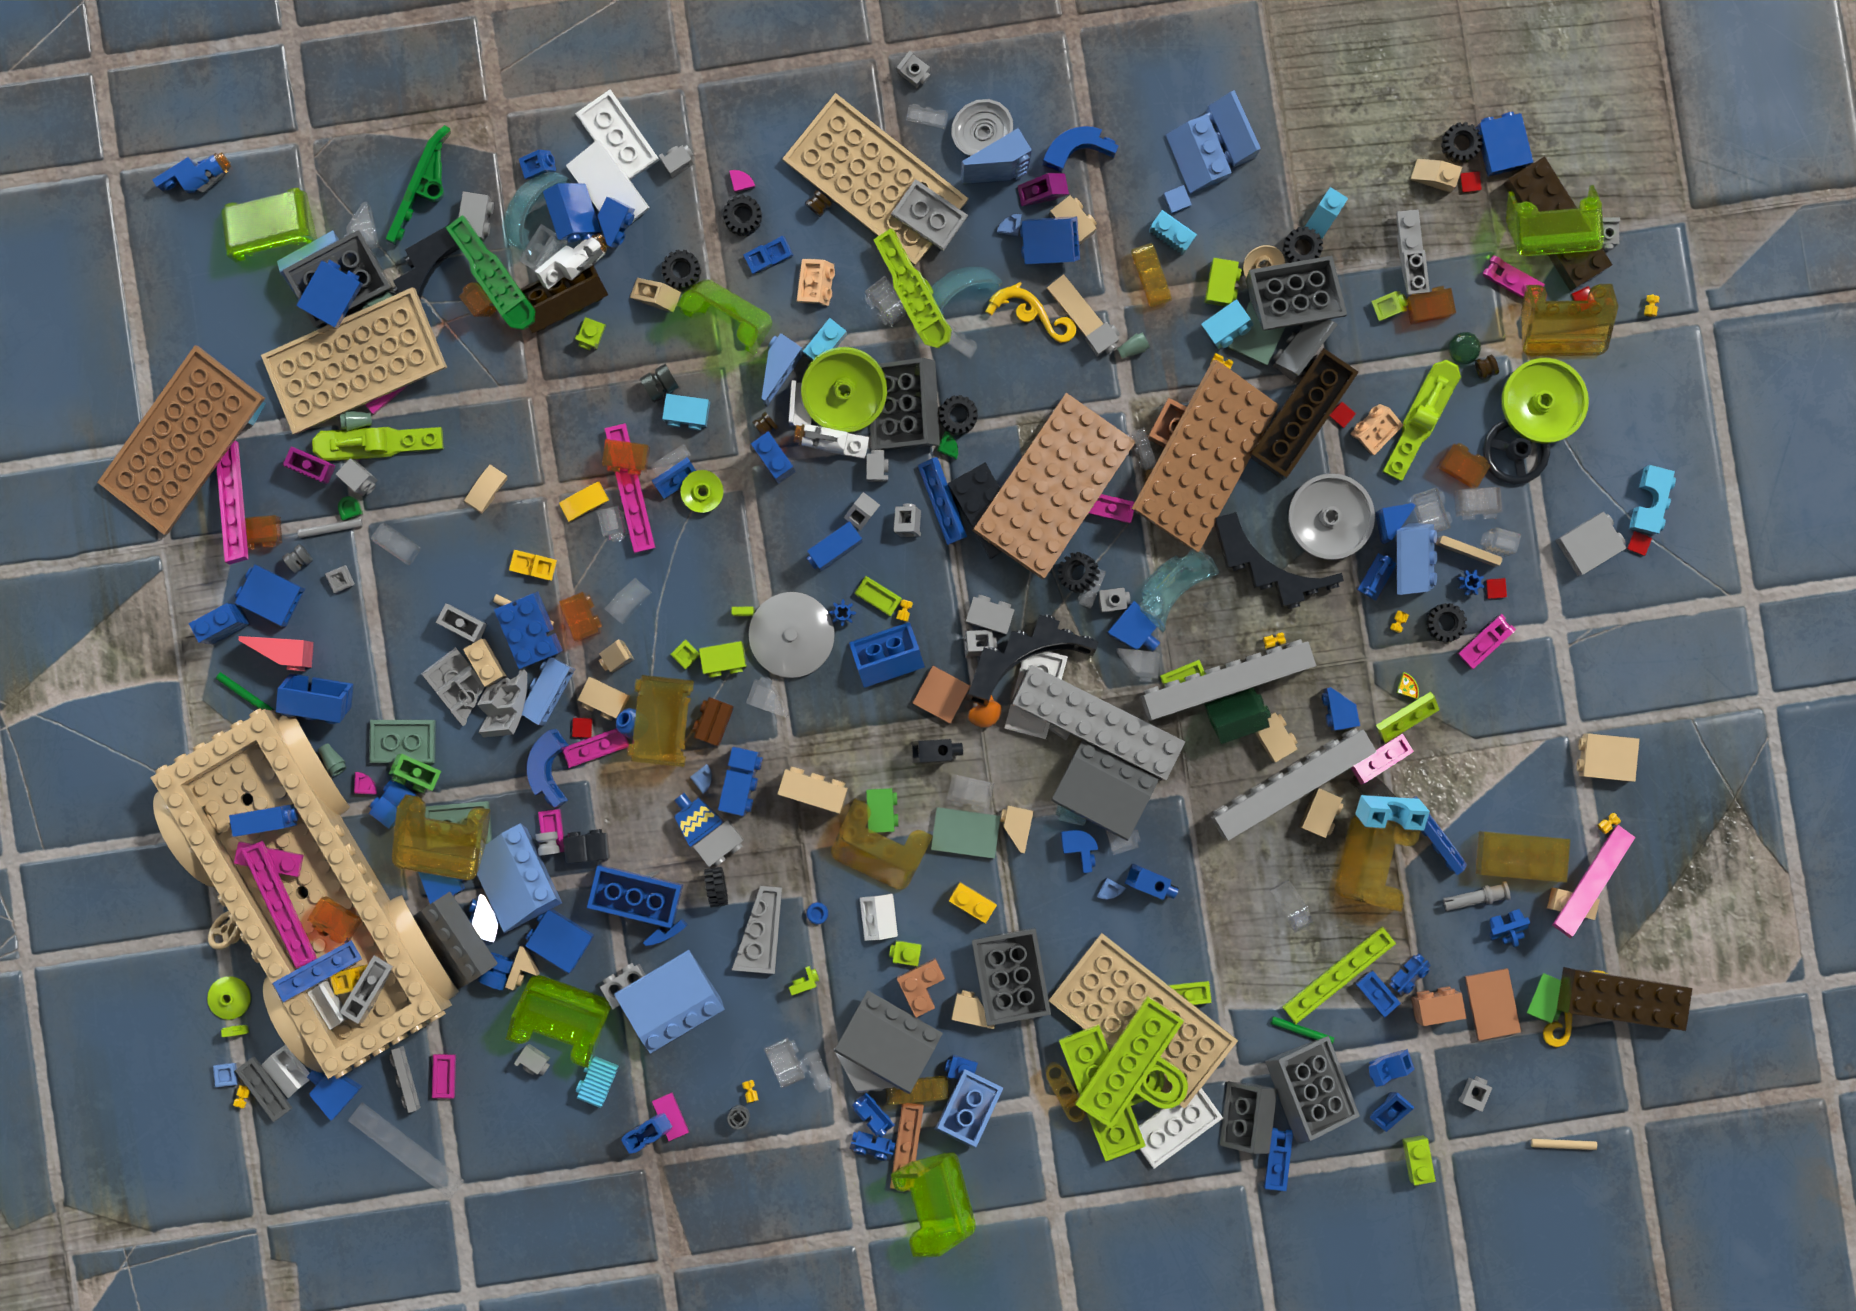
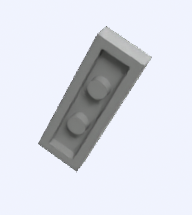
[390,1045,421,1113]

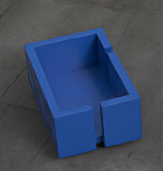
[494,591,563,669]
[276,673,353,724]
[718,747,763,816]

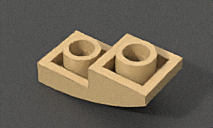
[464,465,507,514]

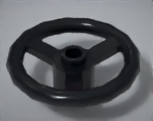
[1482,419,1550,485]

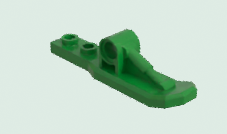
[386,125,451,245]
[446,215,536,330]

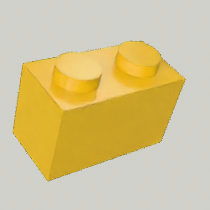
[949,882,997,924]

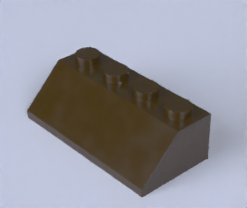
[521,265,608,334]

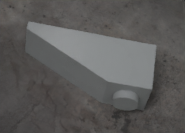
[339,955,393,1024]

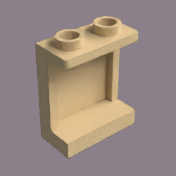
[1576,734,1639,782]

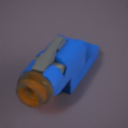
[152,152,232,193]

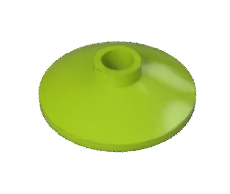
[681,470,723,513]
[207,976,251,1020]

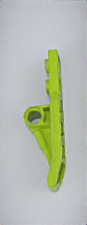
[873,228,952,348]
[1382,360,1461,482]
[312,427,444,461]

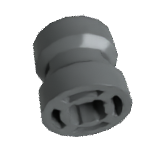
[282,544,313,574]
[727,1105,750,1129]

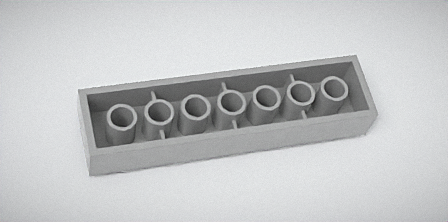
[1140,639,1316,721]
[1010,665,1185,780]
[1210,728,1377,841]

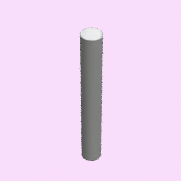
[297,518,363,538]

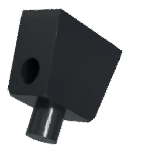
[912,739,963,763]

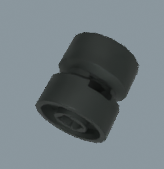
[639,364,679,402]

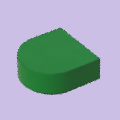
[338,496,363,521]

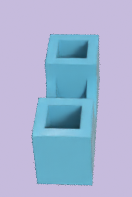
[1629,465,1676,535]
[1355,795,1430,830]

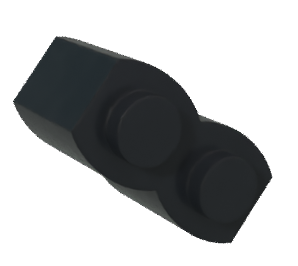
[563,829,610,863]

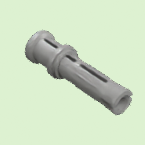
[1443,881,1511,912]

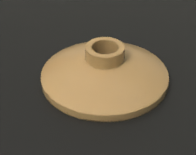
[1243,245,1285,277]

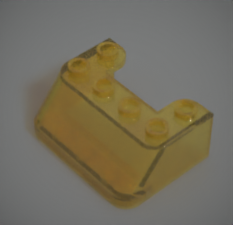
[1521,284,1618,356]
[392,795,491,880]
[831,798,933,890]
[1335,815,1421,912]

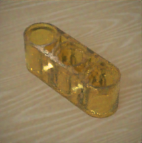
[1131,243,1172,308]
[1045,1062,1086,1122]
[885,1076,949,1105]

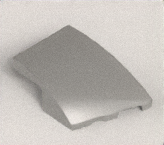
[421,647,484,726]
[477,669,527,738]
[834,1048,899,1093]

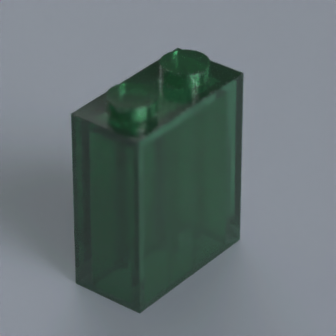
[1205,687,1271,744]

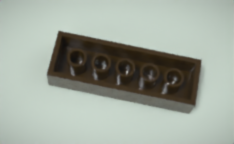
[1503,156,1613,291]
[1250,348,1359,481]
[1557,967,1693,1031]

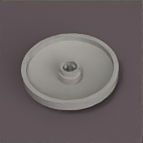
[1288,474,1375,560]
[749,592,835,678]

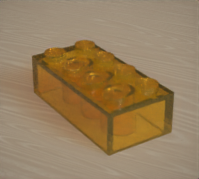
[1476,831,1570,882]

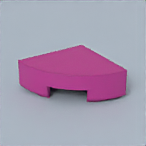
[729,170,755,193]
[354,772,377,794]

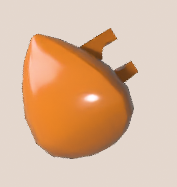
[968,695,1002,728]

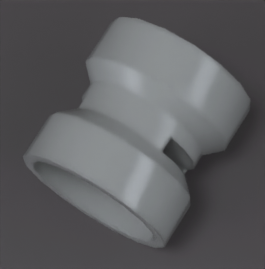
[535,831,560,856]

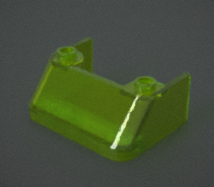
[1505,185,1604,256]

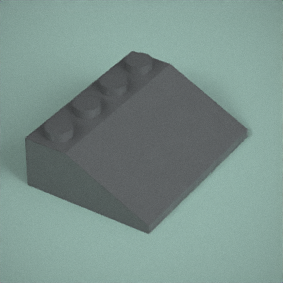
[283,230,393,329]
[1245,256,1347,331]
[870,358,940,450]
[1051,740,1159,841]
[413,892,498,989]
[972,927,1051,1026]
[834,991,943,1094]
[1265,1036,1360,1142]

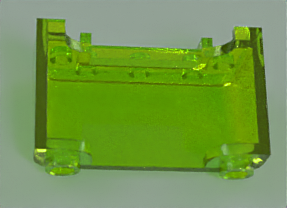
[221,188,317,262]
[677,279,772,356]

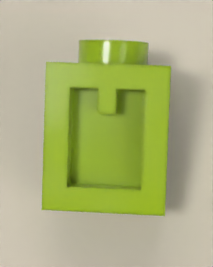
[1371,291,1408,321]
[575,317,606,351]
[889,940,921,966]
[789,966,819,995]

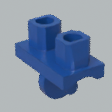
[1489,909,1530,947]

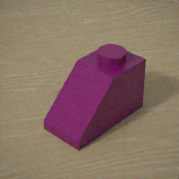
[1018,173,1069,206]

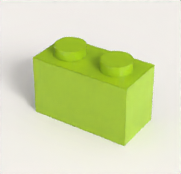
[1204,258,1241,307]
[699,641,747,678]
[1402,1135,1436,1186]

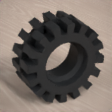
[1441,122,1483,164]
[723,195,762,236]
[1283,227,1323,263]
[661,250,701,290]
[939,395,978,435]
[1058,552,1100,593]
[1426,603,1467,642]
[704,867,728,908]

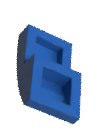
[743,236,794,274]
[643,919,688,946]

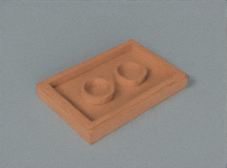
[1465,968,1521,1041]

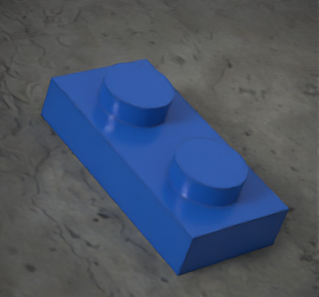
[652,457,696,499]
[1355,970,1401,1017]

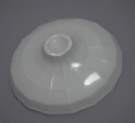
[952,99,1013,156]

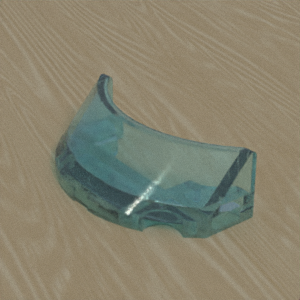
[505,171,571,256]
[932,266,1003,316]
[1140,550,1220,632]

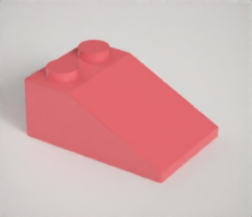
[238,636,314,671]

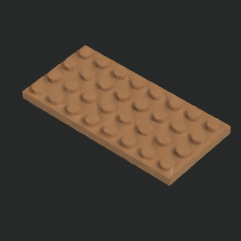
[97,345,265,535]
[1131,360,1279,552]
[972,393,1136,580]

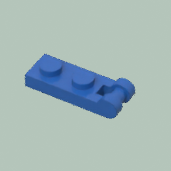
[1264,1128,1293,1191]

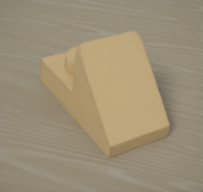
[505,945,540,990]

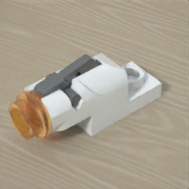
[535,234,609,289]
[794,424,869,459]

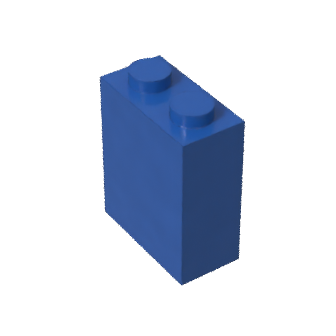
[1476,112,1533,177]
[543,183,601,242]
[1020,216,1080,264]
[296,260,363,328]
[751,431,796,484]
[807,521,863,571]
[235,564,305,627]
[188,603,250,645]
[229,804,299,837]
[525,909,594,973]

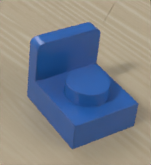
[519,150,556,179]
[944,1055,978,1080]

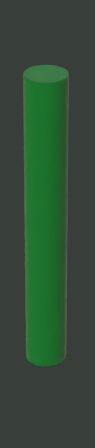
[216,672,273,710]
[1270,1016,1334,1044]

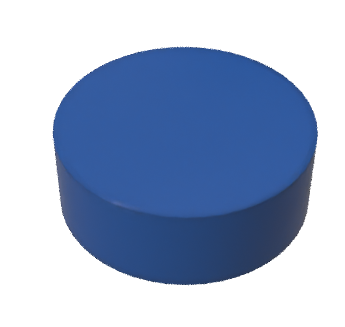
[807,902,828,924]

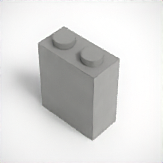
[1555,512,1626,576]

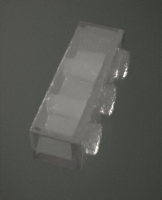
[906,104,948,129]
[947,325,978,359]
[1130,428,1156,470]
[650,444,692,477]
[1077,568,1106,609]
[803,1049,832,1093]

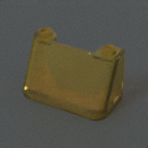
[627,675,694,767]

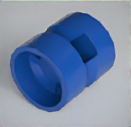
[477,952,514,990]

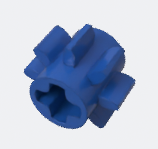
[1457,570,1485,595]
[829,599,856,626]

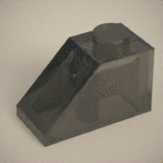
[1349,775,1396,797]

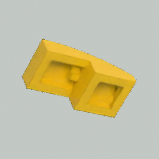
[559,482,609,522]
[509,550,557,581]
[331,964,368,995]

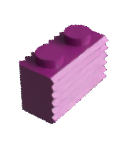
[283,446,335,485]

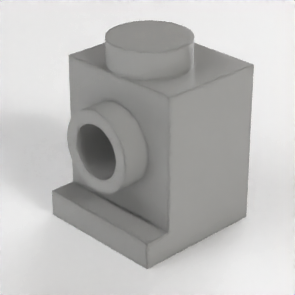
[897,51,931,88]
[659,145,694,178]
[1594,217,1620,250]
[867,450,888,482]
[894,503,921,537]
[1098,588,1131,613]
[964,630,997,658]
[514,1044,550,1076]
[1458,1076,1492,1112]

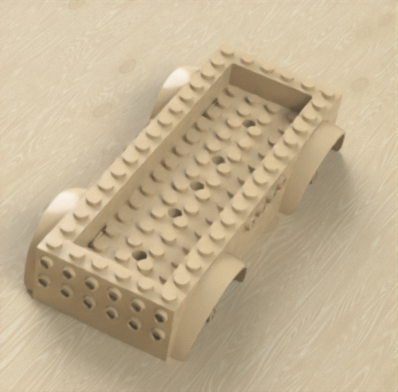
[151,709,459,1079]

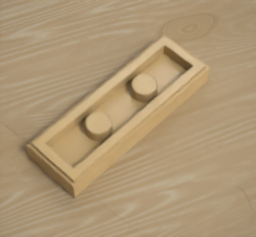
[1047,274,1103,337]
[1436,535,1503,567]

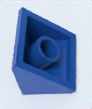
[1375,503,1416,544]

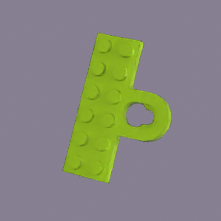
[1075,996,1188,1129]
[1059,1024,1165,1161]

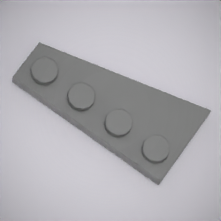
[732,886,782,974]

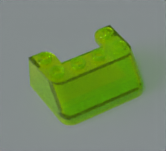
[506,975,611,1068]
[891,1153,976,1257]

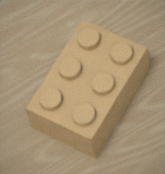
[778,766,848,814]

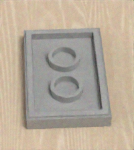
[891,179,968,251]

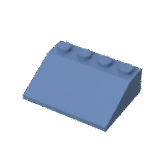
[961,128,1032,184]
[469,823,562,933]
[614,950,725,1053]

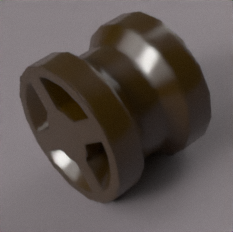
[805,190,832,217]
[1475,354,1499,380]
[752,412,778,435]

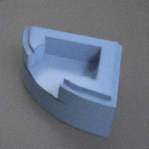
[997,214,1022,236]
[690,764,712,794]
[1097,878,1126,899]

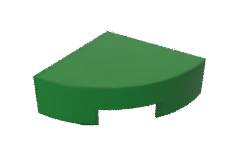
[937,431,958,460]

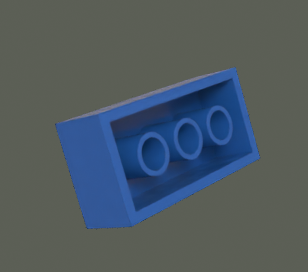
[587,865,683,928]

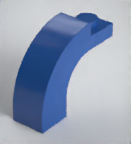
[1042,126,1119,173]
[527,729,569,808]

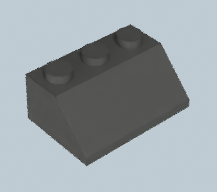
[1273,319,1338,381]
[1220,1081,1277,1154]

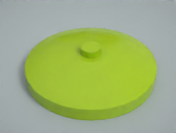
[801,347,887,432]
[1502,358,1589,444]

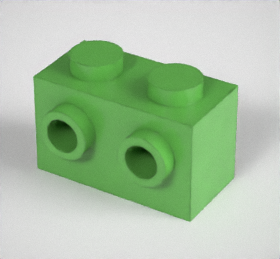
[388,754,441,794]
[866,788,899,833]
[1527,973,1561,1024]

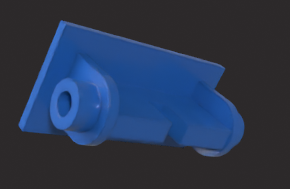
[1357,553,1397,601]
[1389,953,1431,997]
[852,1092,895,1138]
[849,1131,895,1161]

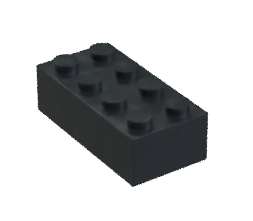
[948,462,1002,559]

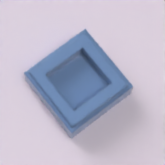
[1163,185,1192,214]
[213,1063,239,1087]

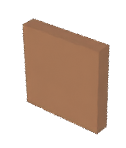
[913,666,970,723]

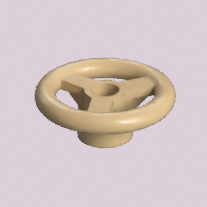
[208,911,242,950]

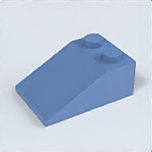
[762,333,804,406]
[934,1069,1003,1148]

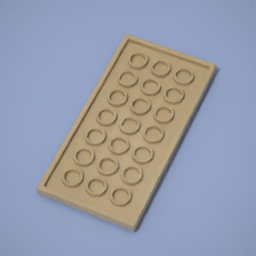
[782,93,969,266]
[261,287,447,435]
[1049,933,1238,1109]

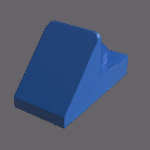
[1370,1092,1414,1132]

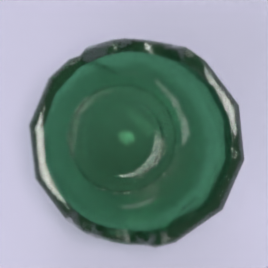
[1449,332,1481,364]

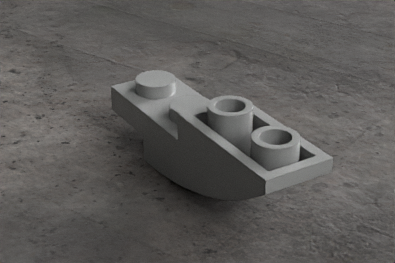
[1396,209,1430,295]

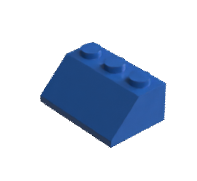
[849,622,925,688]

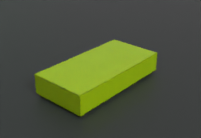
[855,576,902,617]
[1160,660,1206,688]

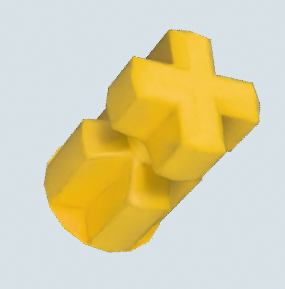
[1644,294,1660,317]
[1210,353,1233,369]
[896,600,913,622]
[1390,610,1409,633]
[1263,632,1286,649]
[1597,813,1621,834]
[742,1080,759,1103]
[233,1085,250,1109]

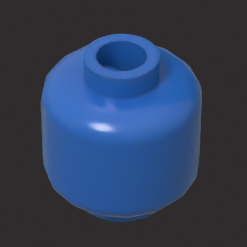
[616,708,648,740]

